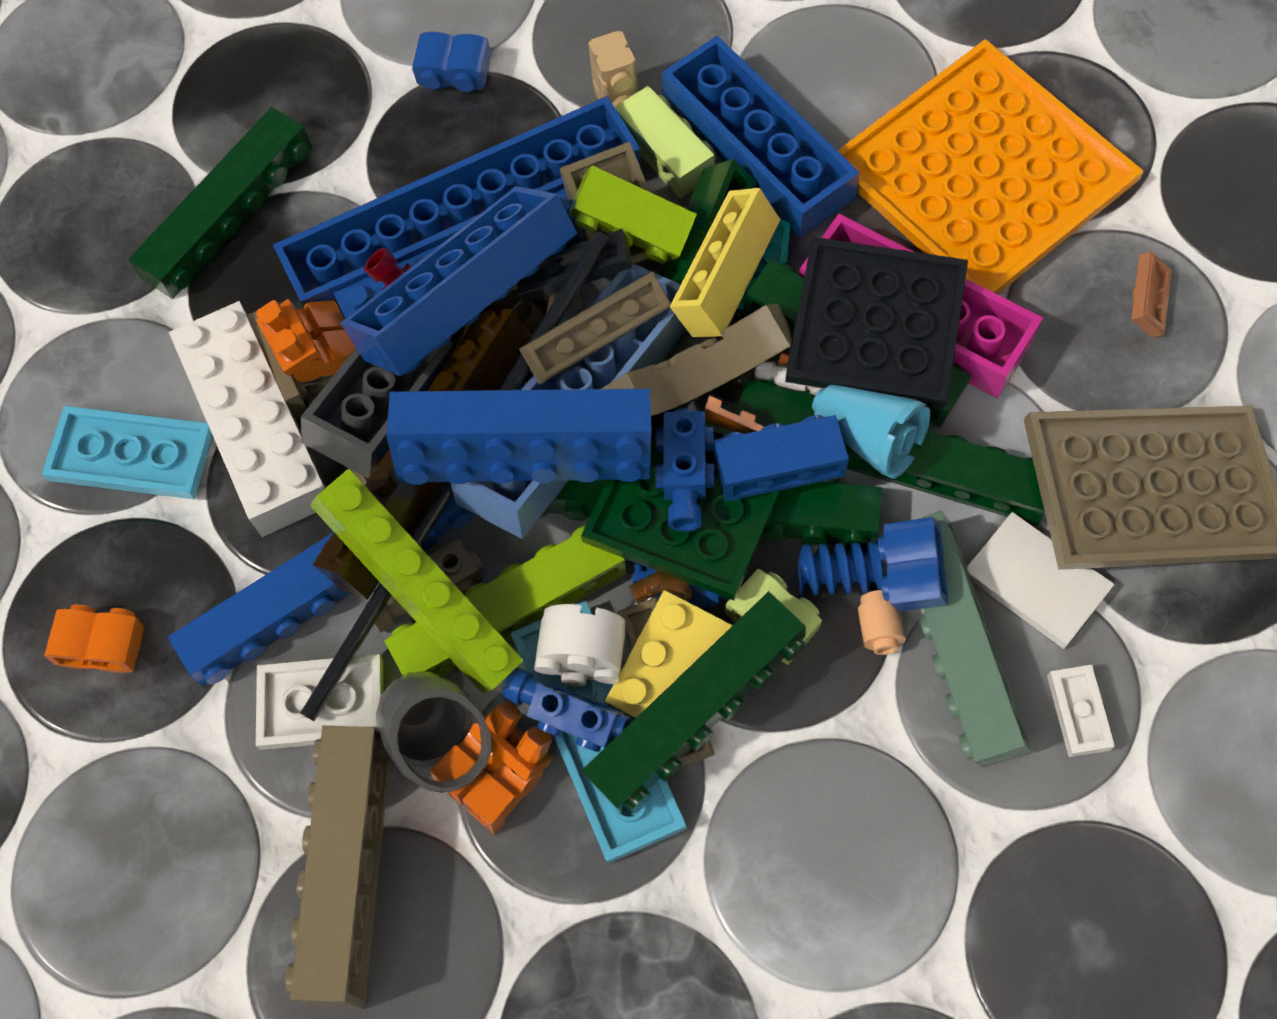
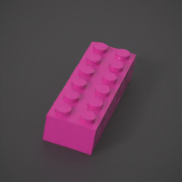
[799,213,1043,399]

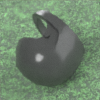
[376,671,492,793]

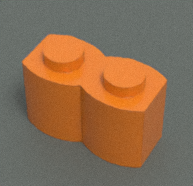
[44,604,145,673]

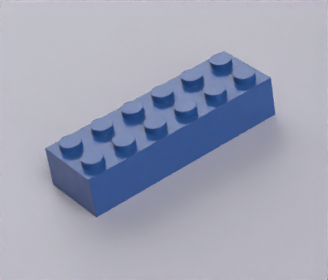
[661,35,860,238]
[340,186,578,376]
[387,389,651,485]

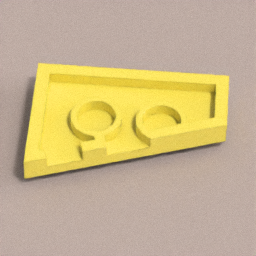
[605,590,733,719]

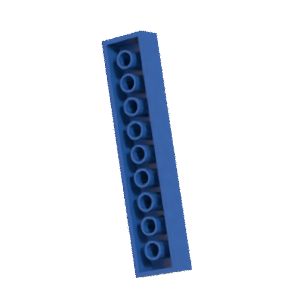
[273,96,642,311]

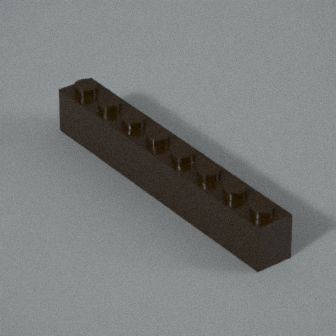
[312,306,532,600]

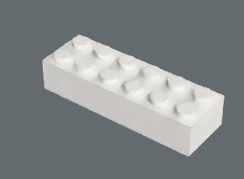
[169,301,326,537]

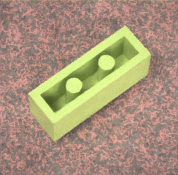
[615,86,716,199]

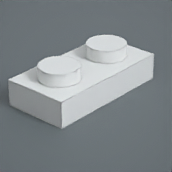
[1047,665,1115,757]

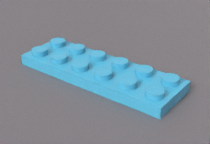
[511,601,687,864]

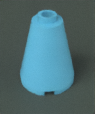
[812,384,930,479]

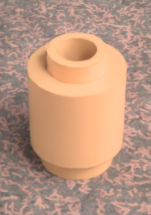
[858,590,906,655]

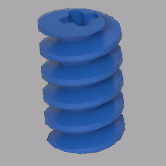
[798,542,884,596]

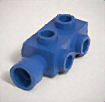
[655,408,714,531]
[502,667,631,752]

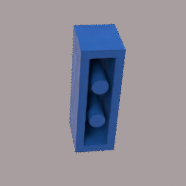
[714,415,849,502]

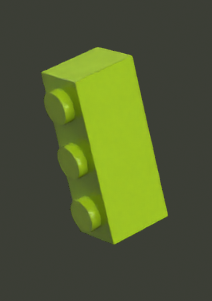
[568,165,697,263]

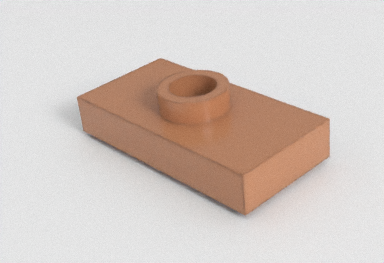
[1131,251,1172,338]

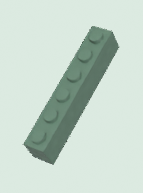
[919,510,1032,768]

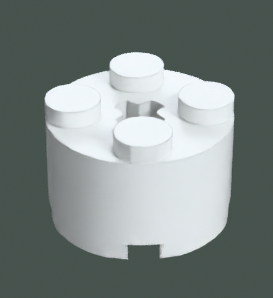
[534,604,625,687]

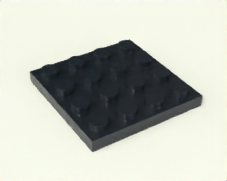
[785,237,968,408]

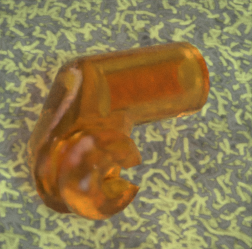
[629,571,692,604]

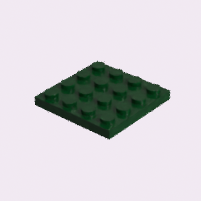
[581,409,782,601]

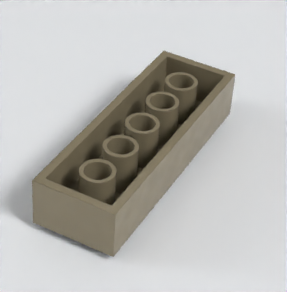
[285,725,390,1009]

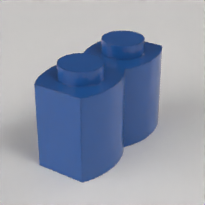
[412,32,492,92]
[878,517,948,612]

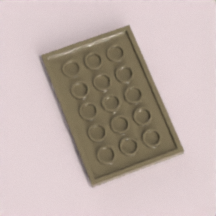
[1024,405,1277,570]

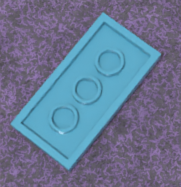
[41,406,213,500]

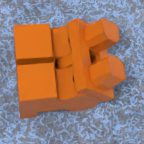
[256,299,356,382]
[430,701,553,835]

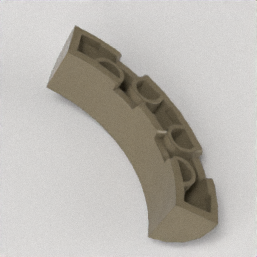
[601,304,792,416]

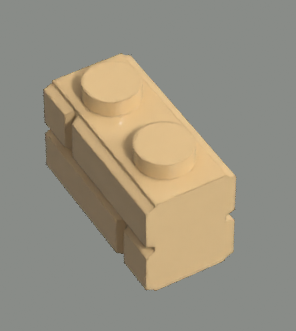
[588,31,638,107]

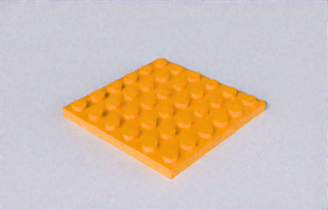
[837,39,1144,294]

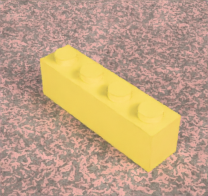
[670,188,780,337]

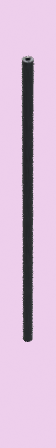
[300,231,610,721]

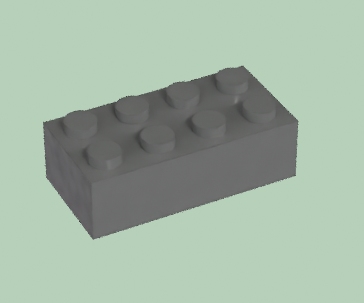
[301,342,453,478]

